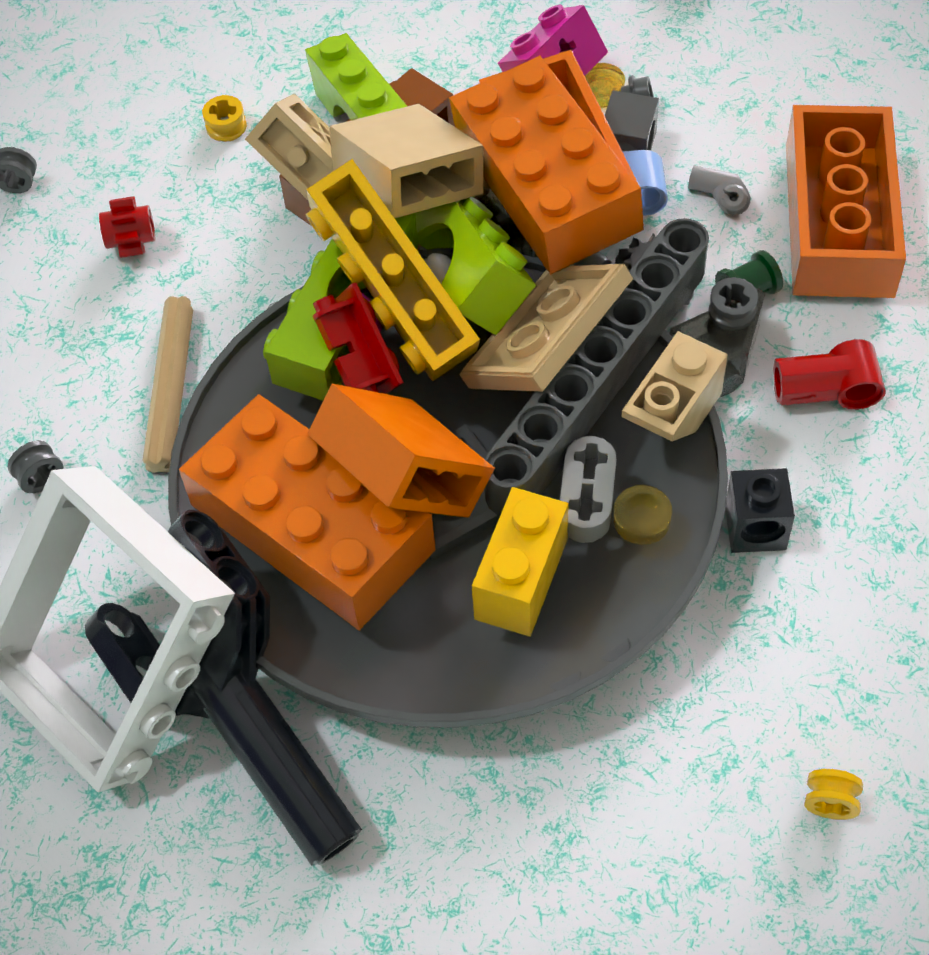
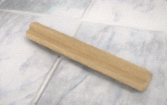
[142,296,193,473]

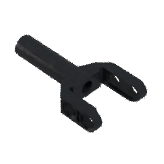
[85,510,362,866]

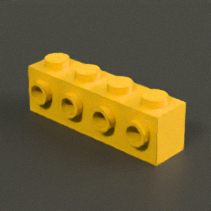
[305,159,480,381]

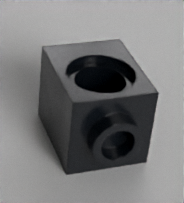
[725,468,795,553]

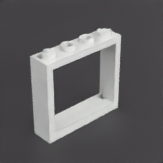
[0,466,235,793]

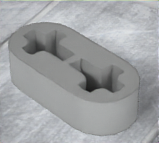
[560,436,616,543]

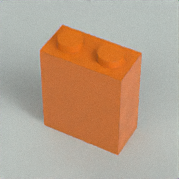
[307,383,495,518]

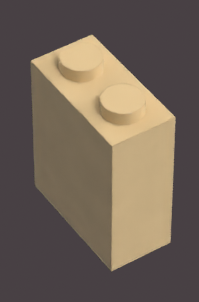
[330,104,483,218]

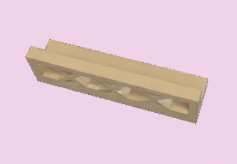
[245,93,422,250]

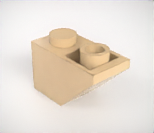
[621,331,728,442]

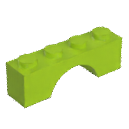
[305,33,408,120]
[415,196,536,335]
[263,213,418,400]

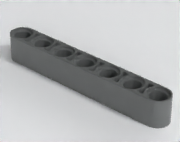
[485,218,709,515]

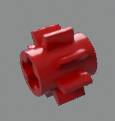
[99,196,156,258]

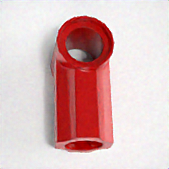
[773,339,886,410]

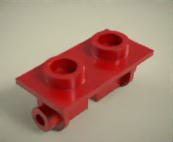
[312,282,404,394]

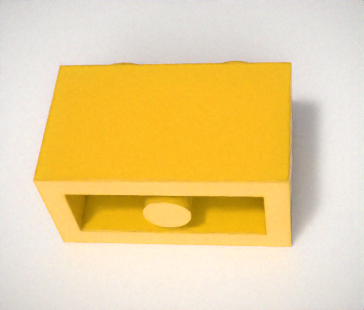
[472,487,569,637]

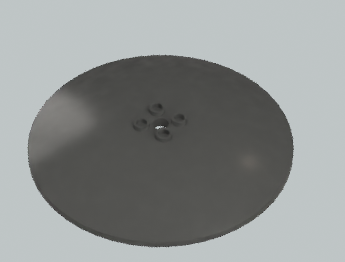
[168,248,728,728]

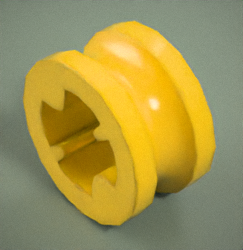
[202,95,247,142]
[804,769,863,820]

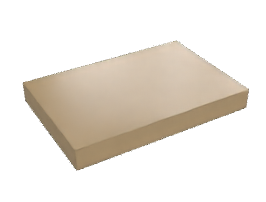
[459,264,633,392]

